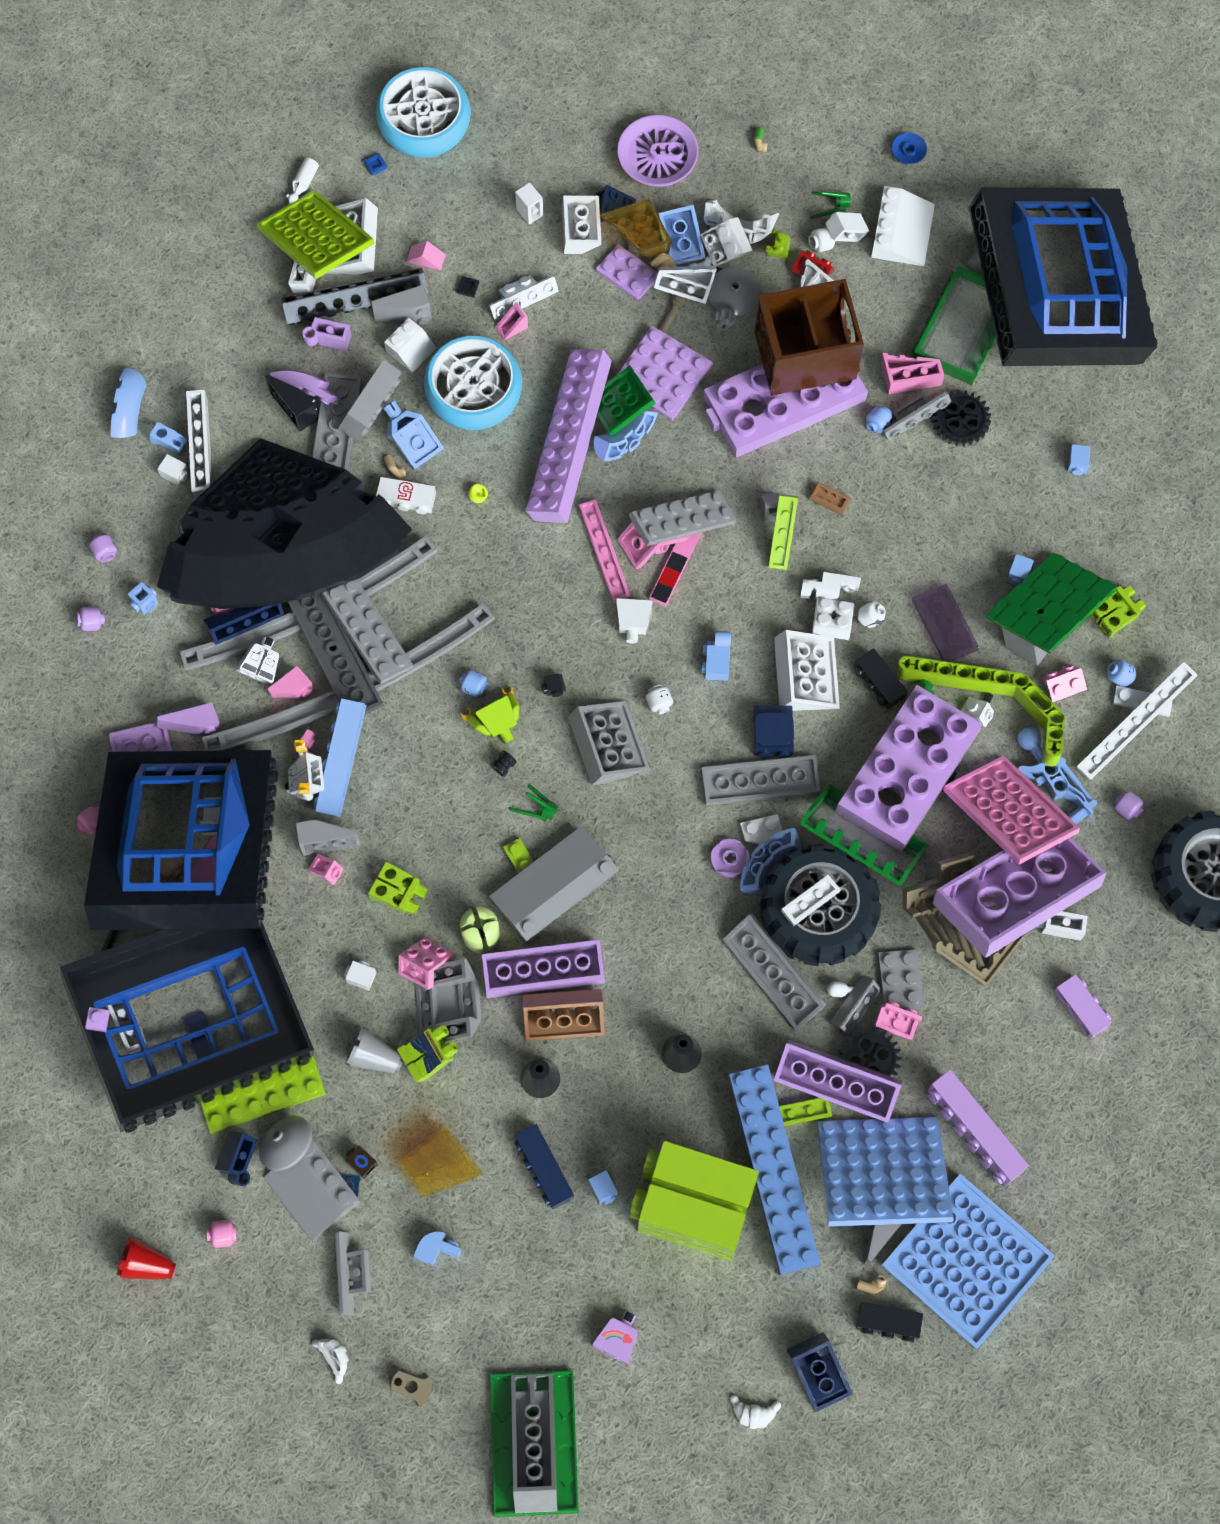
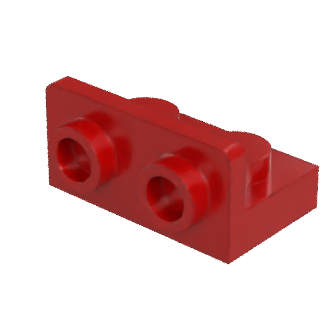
[791,250,835,276]

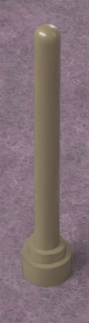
[659,294,687,333]

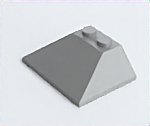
[415,958,481,1043]

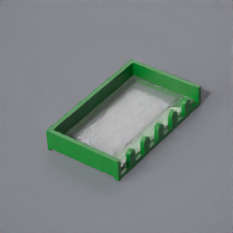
[911,266,996,385]
[800,784,929,886]

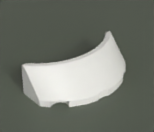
[704,199,779,244]

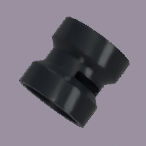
[490,750,517,777]

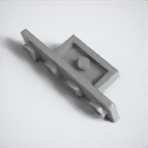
[884,392,951,440]
[335,1231,371,1316]

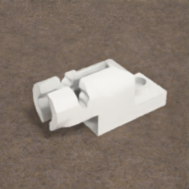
[800,572,861,601]

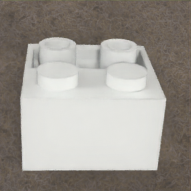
[700,217,752,267]

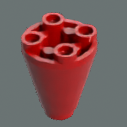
[116,1238,176,1280]

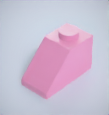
[267,666,313,699]

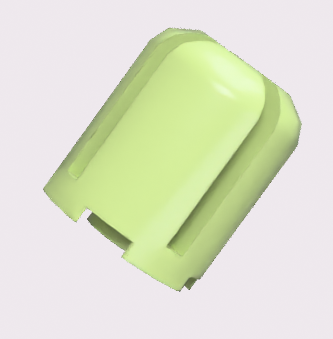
[459,906,500,954]

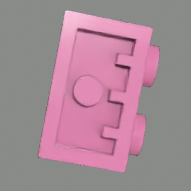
[399,937,454,990]

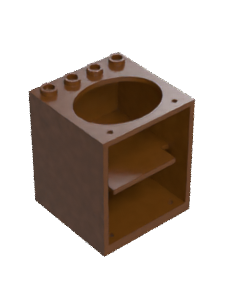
[754,279,864,396]

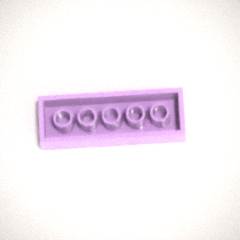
[482,940,605,998]
[774,1040,903,1123]
[927,1070,1029,1187]

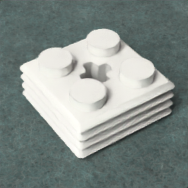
[812,598,854,640]

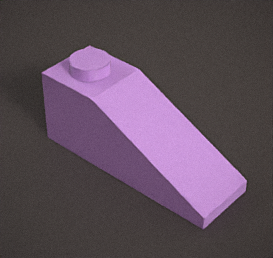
[155,703,219,735]

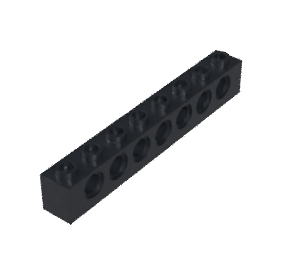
[281,267,428,325]

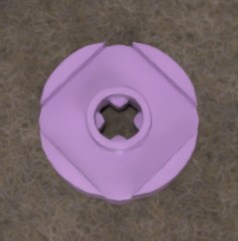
[711,839,750,878]

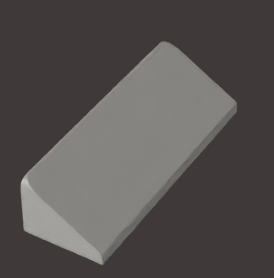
[831,976,882,1036]

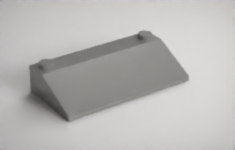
[489,826,619,943]

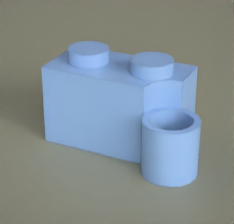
[702,631,731,681]

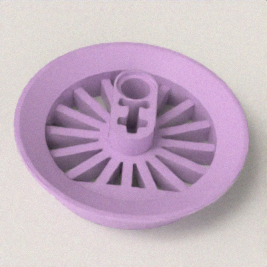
[617,115,699,187]

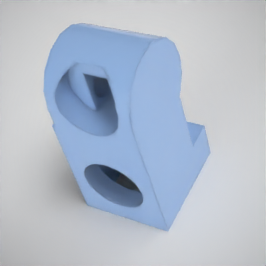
[149,422,187,454]

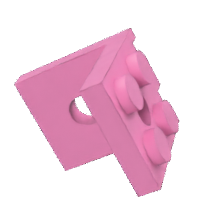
[617,522,690,569]

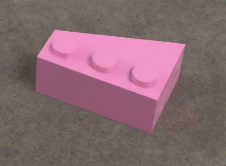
[880,353,944,395]

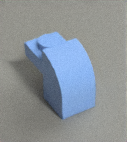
[414,1232,462,1266]

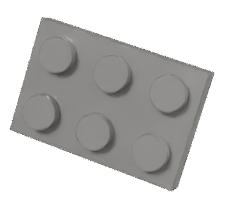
[878,950,924,1010]

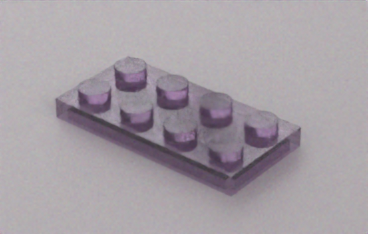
[912,584,980,662]

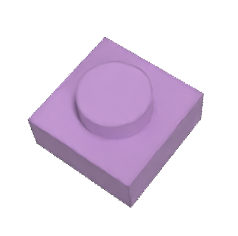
[85,1007,110,1032]

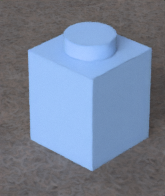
[1068,444,1090,475]
[1007,554,1034,586]
[588,1170,618,1205]

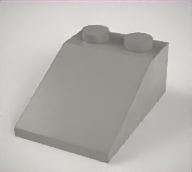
[371,285,432,325]
[296,819,361,856]
[864,1224,901,1266]

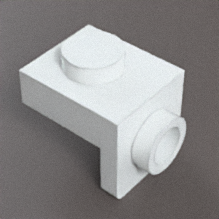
[961,697,994,727]

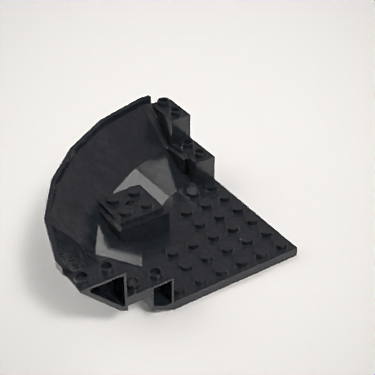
[157,438,412,609]

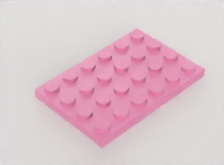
[943,756,1080,865]

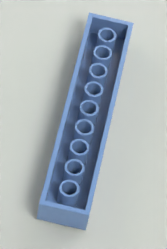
[728,1065,821,1275]

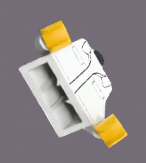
[285,739,324,801]

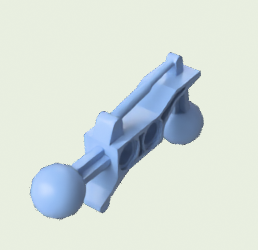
[1018,726,1097,824]

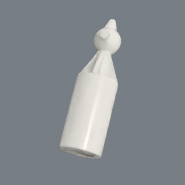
[286,158,319,204]

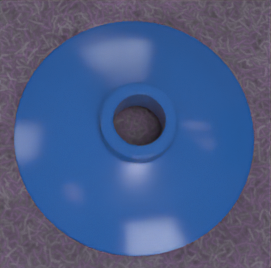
[892,133,927,164]

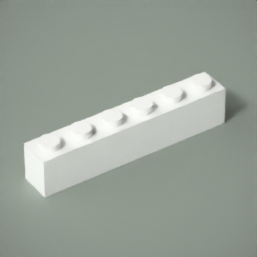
[186,390,212,500]

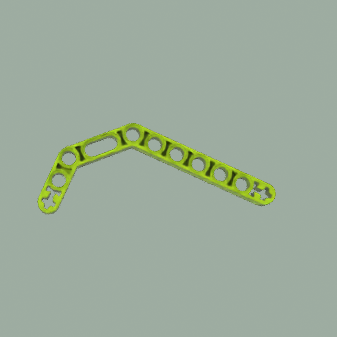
[896,656,1065,766]

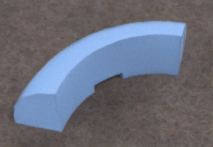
[111,368,146,438]
[594,409,658,461]
[740,828,801,895]

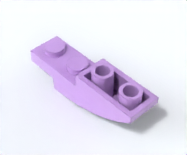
[270,371,340,405]

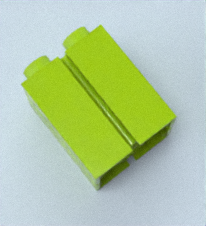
[630,1141,759,1262]

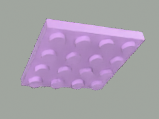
[618,326,713,421]

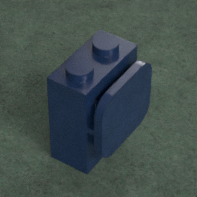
[753,706,794,758]

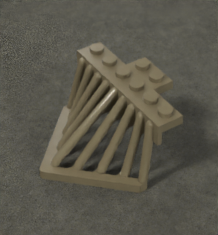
[903,852,1029,986]

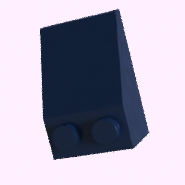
[787,1332,853,1412]

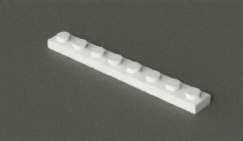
[1076,662,1197,781]

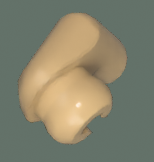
[384,455,406,479]
[857,1275,887,1295]

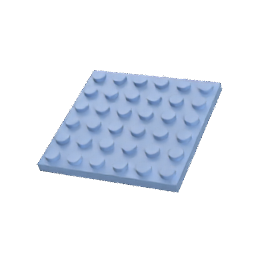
[817,1117,954,1226]
[881,1174,1055,1350]

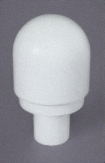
[827,981,854,998]

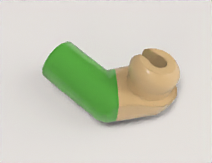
[754,127,768,152]

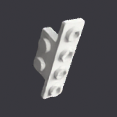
[489,275,558,321]

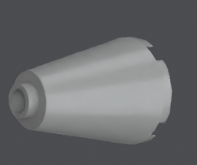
[345,1028,403,1073]

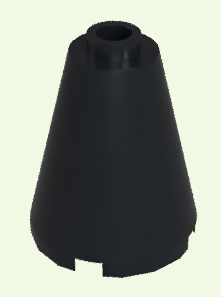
[662,1034,702,1073]
[521,1059,560,1098]

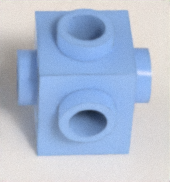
[128,582,158,615]

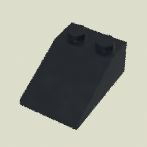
[265,375,319,432]

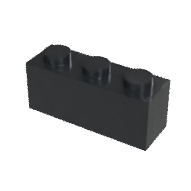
[854,648,908,709]
[856,1302,923,1343]

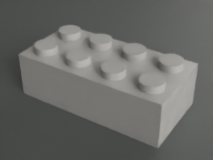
[338,360,402,441]

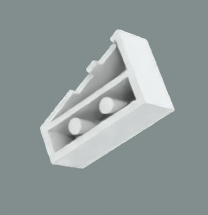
[653,266,717,304]

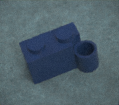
[215,1131,258,1186]

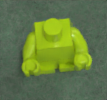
[765,228,791,259]

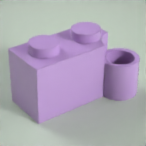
[302,317,352,351]

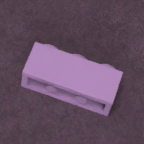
[1054,975,1112,1039]

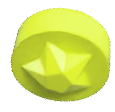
[468,484,488,503]

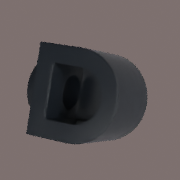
[541,674,566,697]

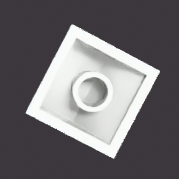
[384,318,437,373]

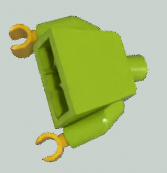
[460,686,520,744]

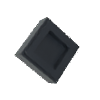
[457,276,479,298]

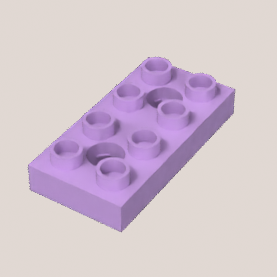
[703,364,868,458]
[835,685,983,852]
[933,837,1107,958]

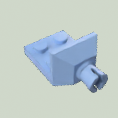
[383,400,444,469]

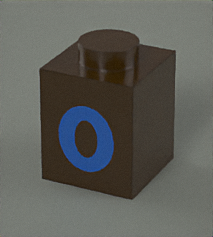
[345,1146,378,1179]

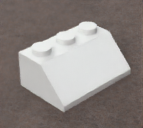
[561,196,601,254]

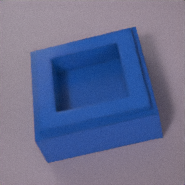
[364,153,388,176]

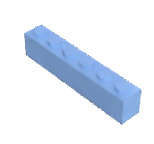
[313,698,367,817]

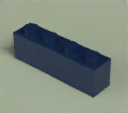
[203,603,284,645]
[514,1124,574,1209]

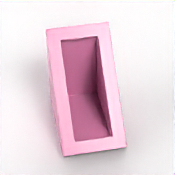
[406,241,445,270]
[495,302,528,341]

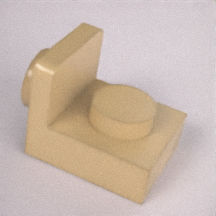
[650,253,678,270]

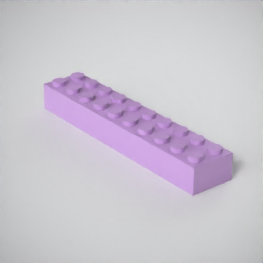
[526,349,612,523]

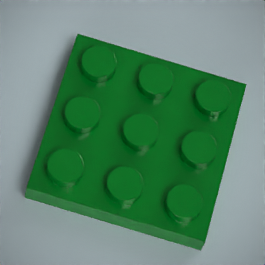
[597,365,656,436]

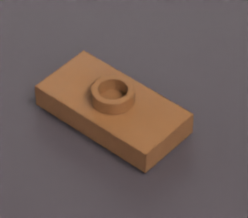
[809,482,851,515]

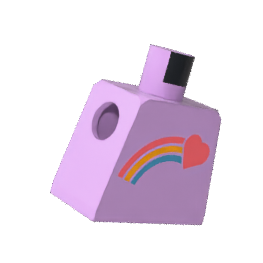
[592,1311,638,1365]

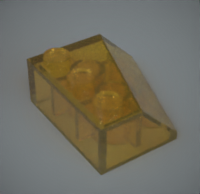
[601,199,672,259]
[397,1125,483,1198]

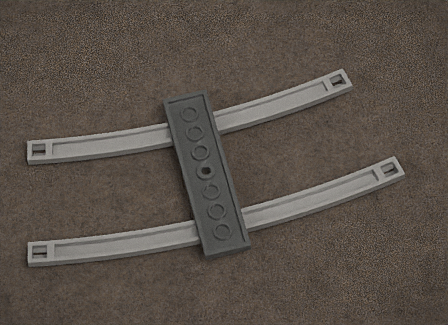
[180,536,495,751]

